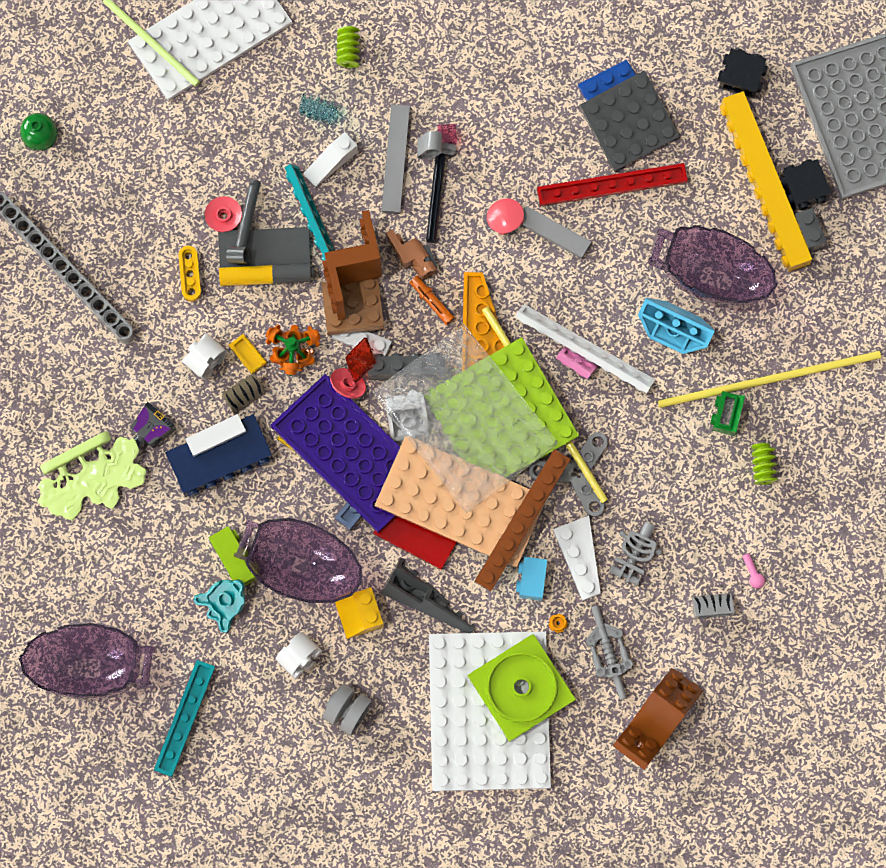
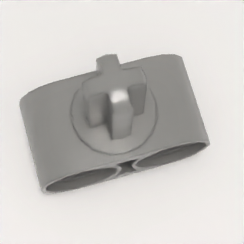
[417,131,456,160]

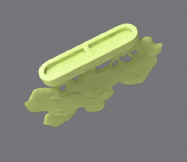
[37,431,146,520]

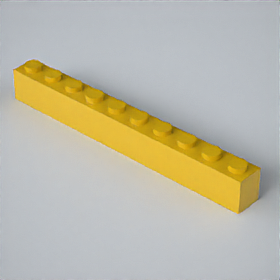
[720,91,812,272]

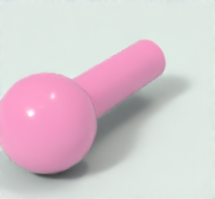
[742,553,765,589]

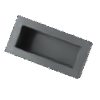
[795,208,826,253]

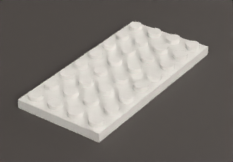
[128,0,292,101]

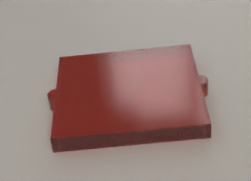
[345,337,376,383]

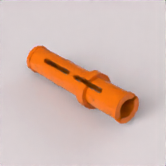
[409,275,455,325]

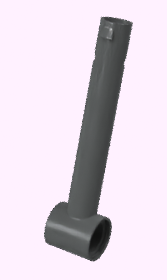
[226,180,261,264]

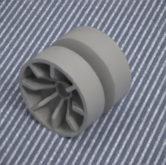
[322,683,373,736]

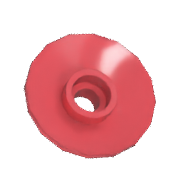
[204,196,242,232]
[330,368,366,399]

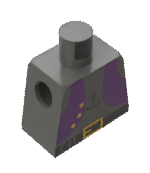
[131,402,176,449]

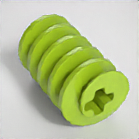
[336,26,360,68]
[751,443,778,485]

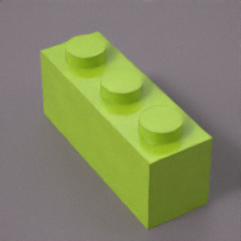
[208,526,259,586]

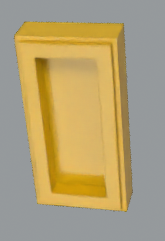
[228,334,267,374]

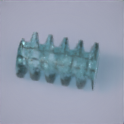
[299,92,340,125]

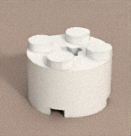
[182,333,227,379]
[276,632,322,679]

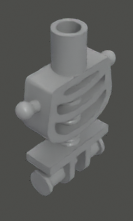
[609,522,663,587]

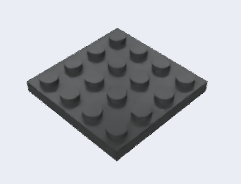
[579,70,679,171]

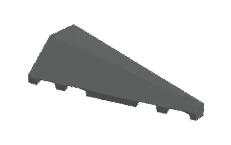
[381,558,475,633]

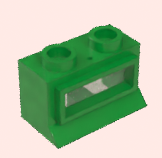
[710,391,745,436]

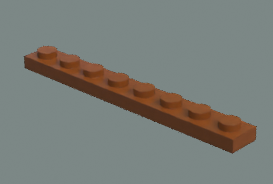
[474,449,571,592]

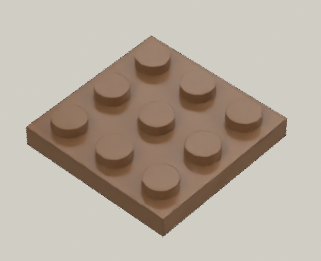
[321,278,384,335]

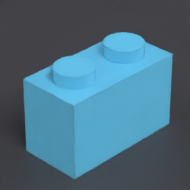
[516,557,547,601]

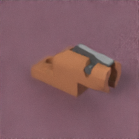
[386,229,437,280]

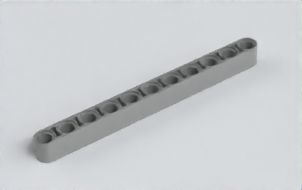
[0,191,135,344]

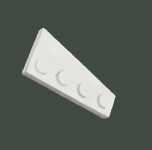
[553,516,600,601]

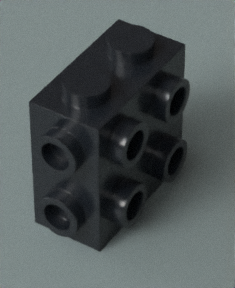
[717,48,768,99]
[779,159,831,211]

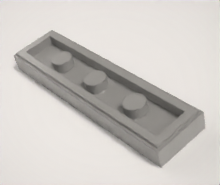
[521,206,591,259]

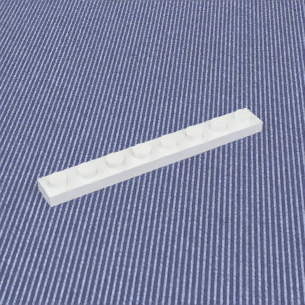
[515,304,655,393]

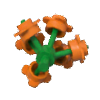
[266,324,320,376]

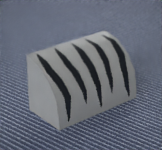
[692,593,735,619]

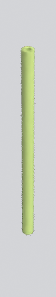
[103,0,200,87]

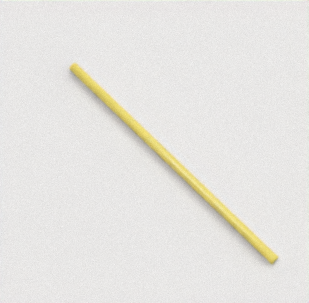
[482,307,608,503]
[658,351,881,408]

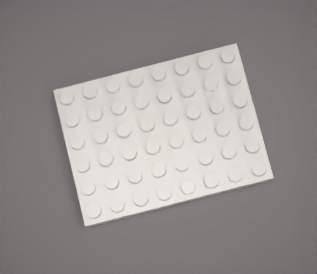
[429,631,551,791]

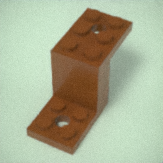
[322,210,383,320]
[613,668,703,770]

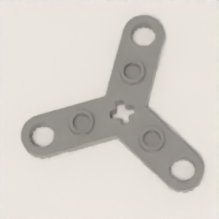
[529,432,607,517]

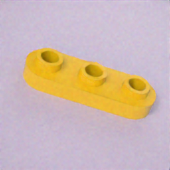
[178,245,201,302]

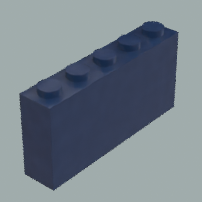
[165,414,273,498]

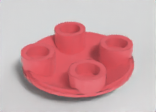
[487,198,524,235]

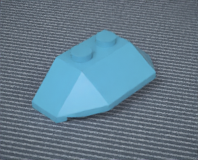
[638,298,715,354]

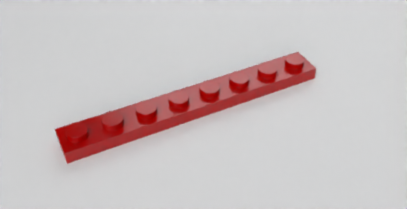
[537,163,688,207]

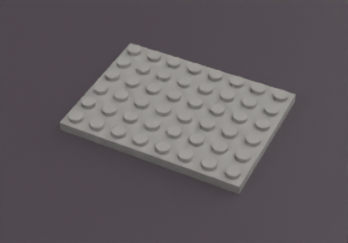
[790,33,886,200]

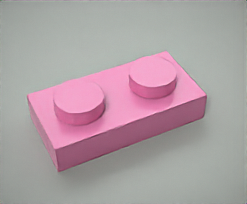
[556,346,597,379]

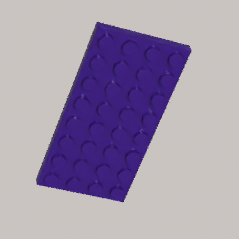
[270,374,400,533]

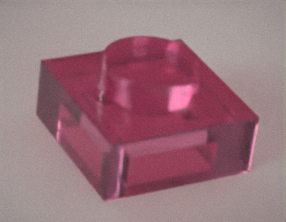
[437,124,457,144]

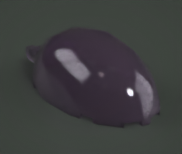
[648,225,777,307]
[234,518,362,603]
[19,623,155,701]

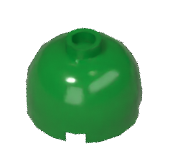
[20,113,58,151]

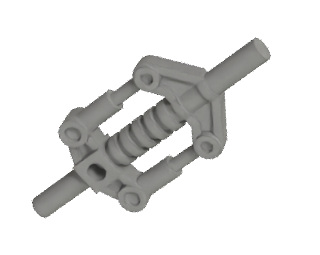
[586,605,633,700]

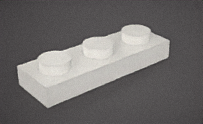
[332,331,392,356]

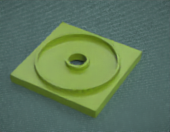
[467,634,576,742]

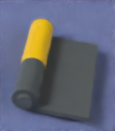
[218,227,315,286]

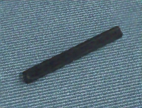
[426,154,446,243]

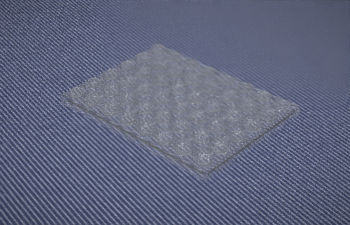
[372,324,558,514]

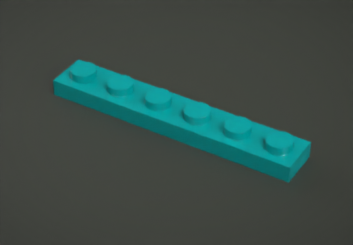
[284,164,335,261]
[154,660,216,778]

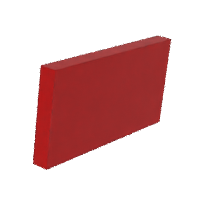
[373,516,457,570]

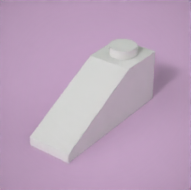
[303,132,358,188]

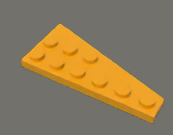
[462,272,504,371]

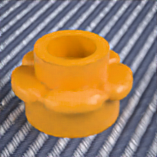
[549,614,568,633]

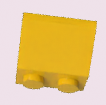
[335,587,384,639]

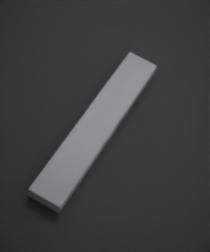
[381,104,410,214]

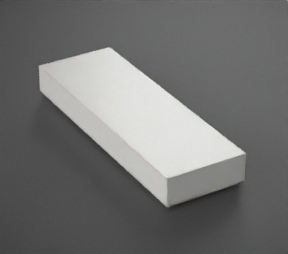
[185,414,246,457]

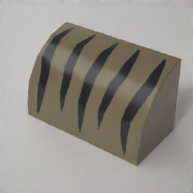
[222,373,266,414]

